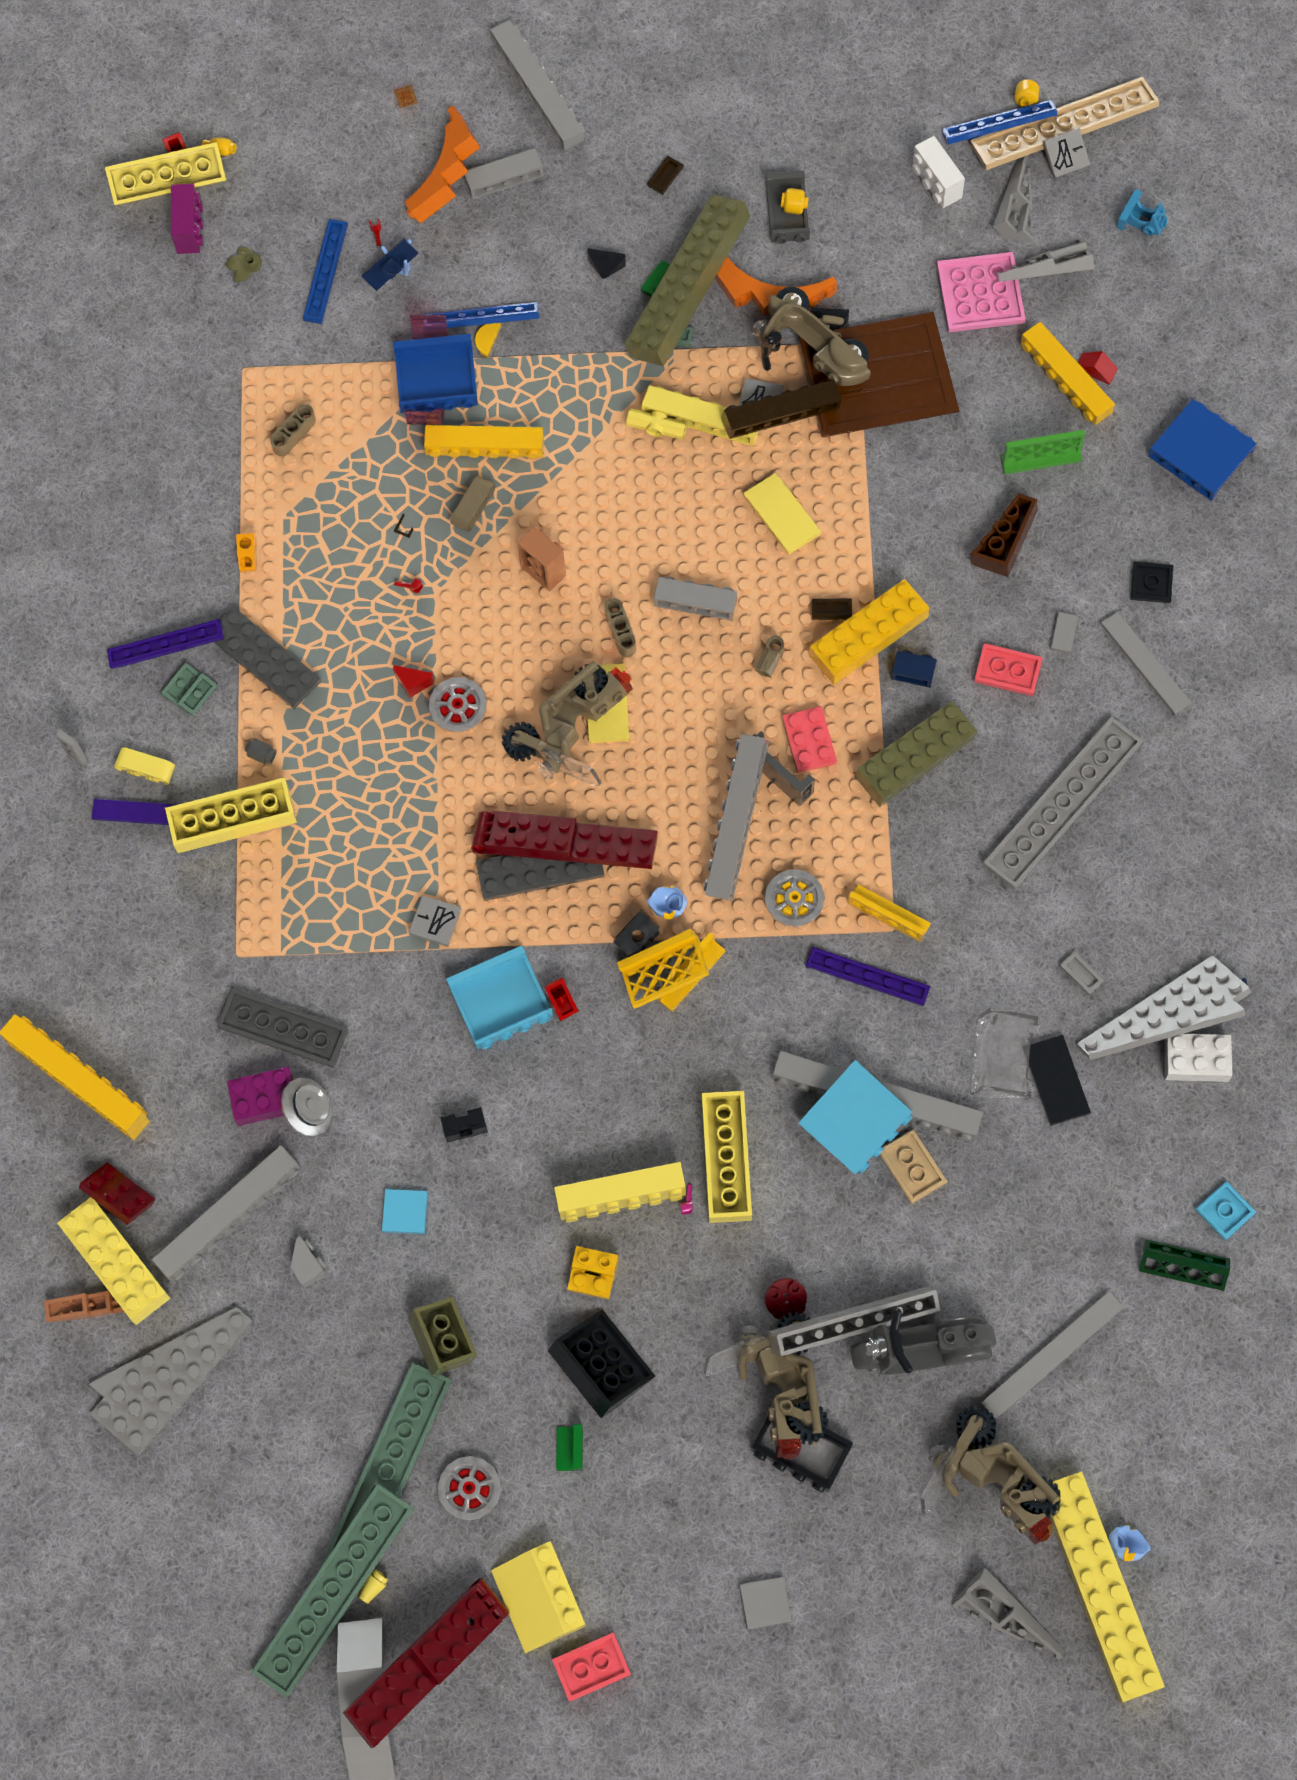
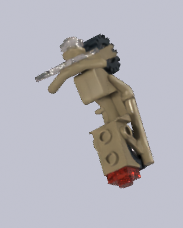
[502,661,633,786]
[703,1312,828,1459]
[921,1406,1061,1545]

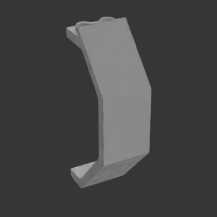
[337,1618,398,1780]

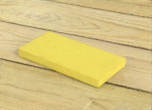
[743,473,821,555]
[588,663,630,744]

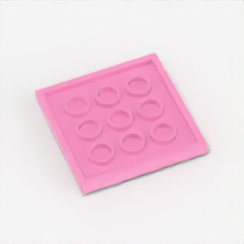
[937,252,1026,333]

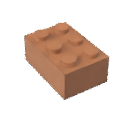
[517,526,566,592]

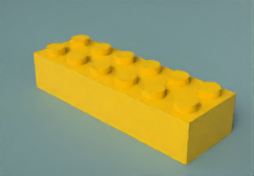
[809,579,930,685]

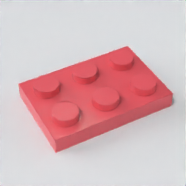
[974,643,1043,696]
[782,706,837,773]
[552,1632,631,1702]

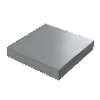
[740,1577,792,1630]

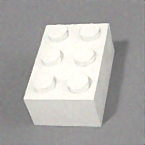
[912,136,965,208]
[1164,1034,1232,1082]

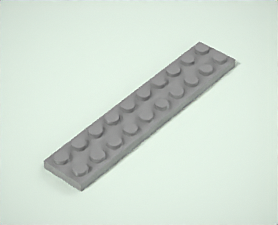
[983,716,1143,890]

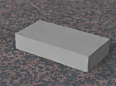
[1051,612,1078,654]
[1060,952,1104,996]

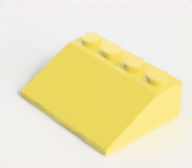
[491,1541,586,1654]

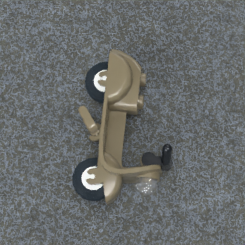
[752,287,871,386]

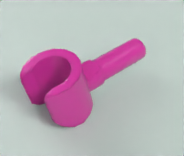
[680,1184,693,1215]

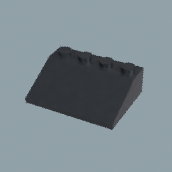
[548,1310,656,1418]

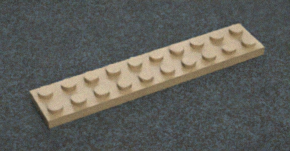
[970,77,1159,170]

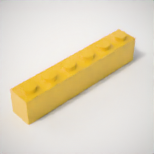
[1021,321,1115,425]
[424,425,544,459]

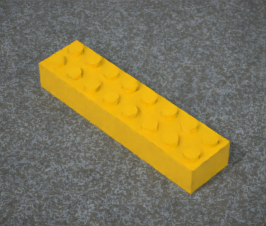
[0,1014,150,1141]

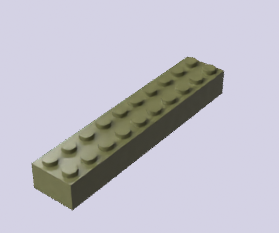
[624,194,750,366]

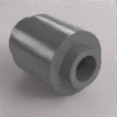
[245,738,277,764]

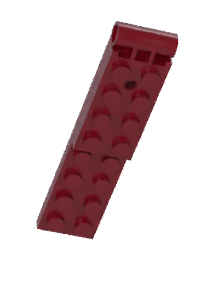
[471,811,658,869]
[343,1577,510,1748]

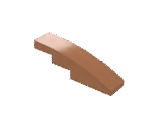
[44,1291,124,1323]

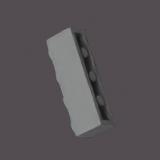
[464,148,544,199]
[654,577,737,621]

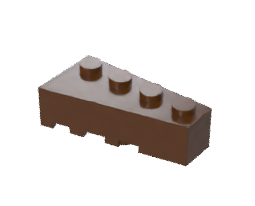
[970,493,1038,577]

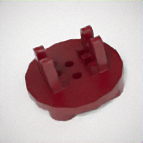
[765,1278,807,1319]

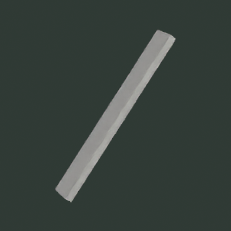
[981,1291,1124,1420]

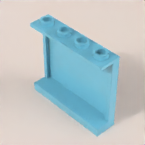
[446,946,553,1050]
[799,1060,913,1174]

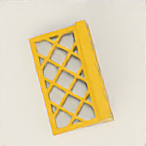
[617,929,709,1009]

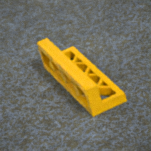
[848,884,931,943]
[656,932,726,1012]

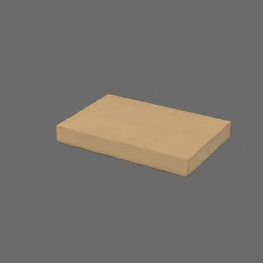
[879,1129,947,1205]

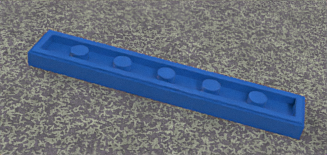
[942,100,1057,145]
[303,219,348,324]
[423,302,539,331]

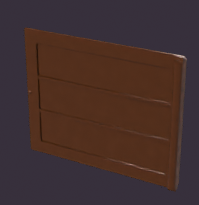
[798,312,960,438]

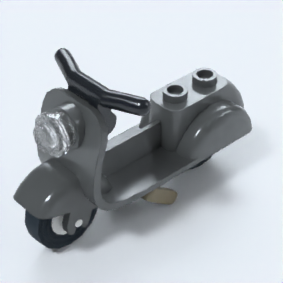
[850,1308,996,1375]

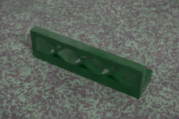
[1139,1239,1230,1291]

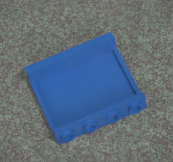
[393,334,478,414]
[1148,399,1257,501]

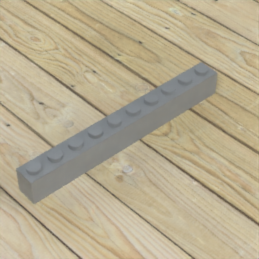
[773,1051,983,1142]

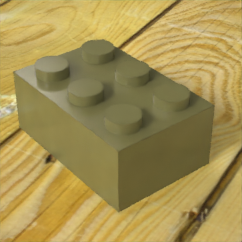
[408,1296,477,1377]

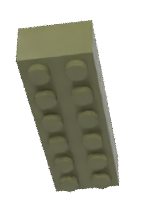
[855,701,978,807]

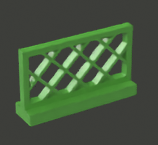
[1000,430,1085,474]

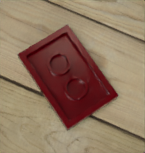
[79,1162,155,1225]

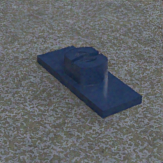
[362,238,419,291]

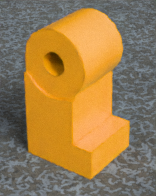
[236,533,257,572]

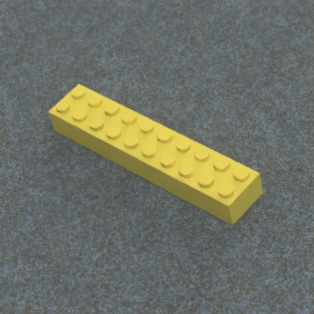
[1050,1471,1165,1703]

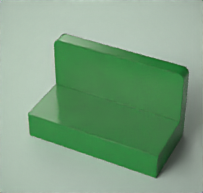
[641,260,670,297]
[556,1424,583,1471]

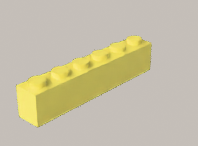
[642,385,759,446]

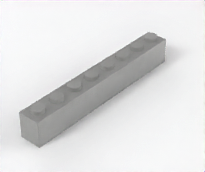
[490,20,585,151]
[703,734,769,902]
[152,1145,300,1282]
[768,1287,941,1356]

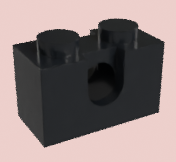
[613,909,660,957]
[440,1107,488,1143]

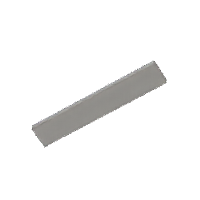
[1101,612,1191,716]

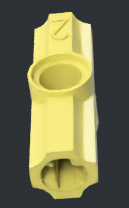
[626,408,687,440]

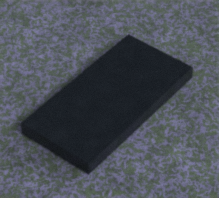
[1023,1035,1091,1126]

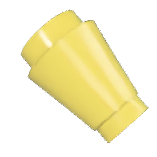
[358,1569,389,1604]

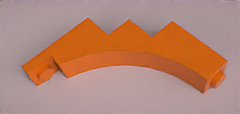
[404,105,481,224]

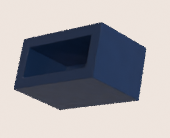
[891,650,937,688]

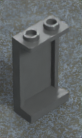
[766,171,810,244]
[752,731,815,807]

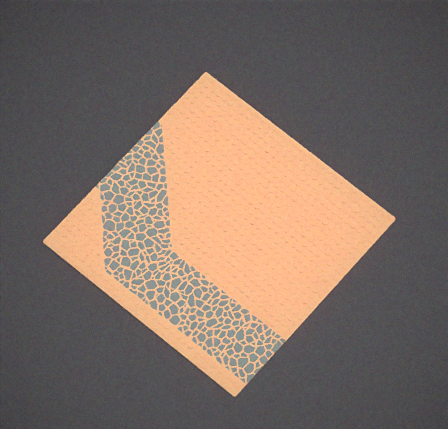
[236,344,894,957]

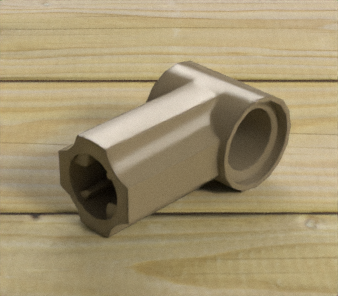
[755,635,784,678]

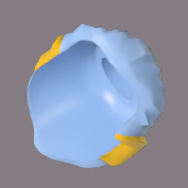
[647,885,688,920]
[1108,1525,1151,1561]

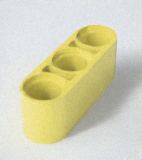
[114,747,176,785]

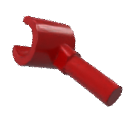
[369,219,382,246]
[394,578,423,594]

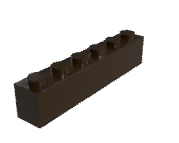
[722,380,842,439]

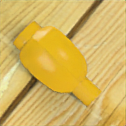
[202,137,237,156]

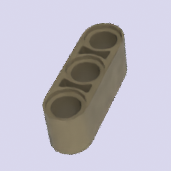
[270,404,316,456]
[450,476,496,532]
[605,598,636,657]

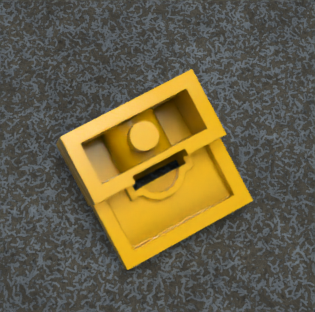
[567,1246,619,1300]

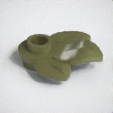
[225,247,262,282]

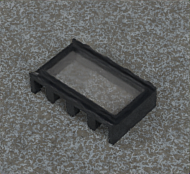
[751,1417,853,1493]

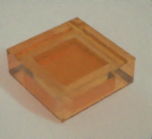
[394,85,417,108]

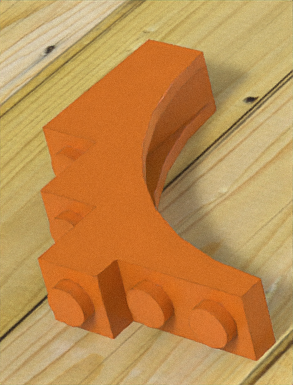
[714,257,837,316]

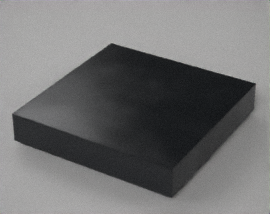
[1131,561,1173,604]

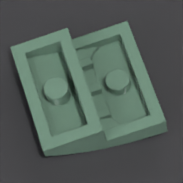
[160,662,218,716]

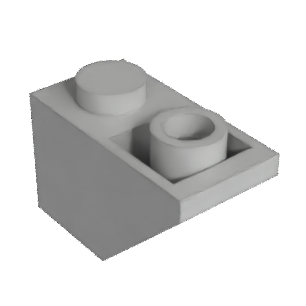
[290,1236,326,1289]

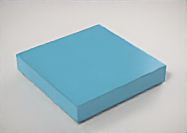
[1195,1181,1256,1241]
[382,1189,428,1234]

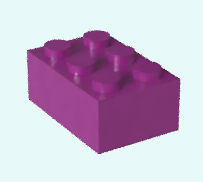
[171,183,204,254]
[227,1067,293,1126]

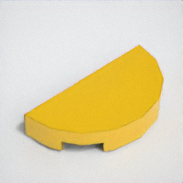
[475,323,501,357]

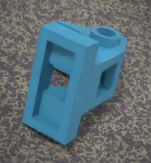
[1117,189,1168,236]

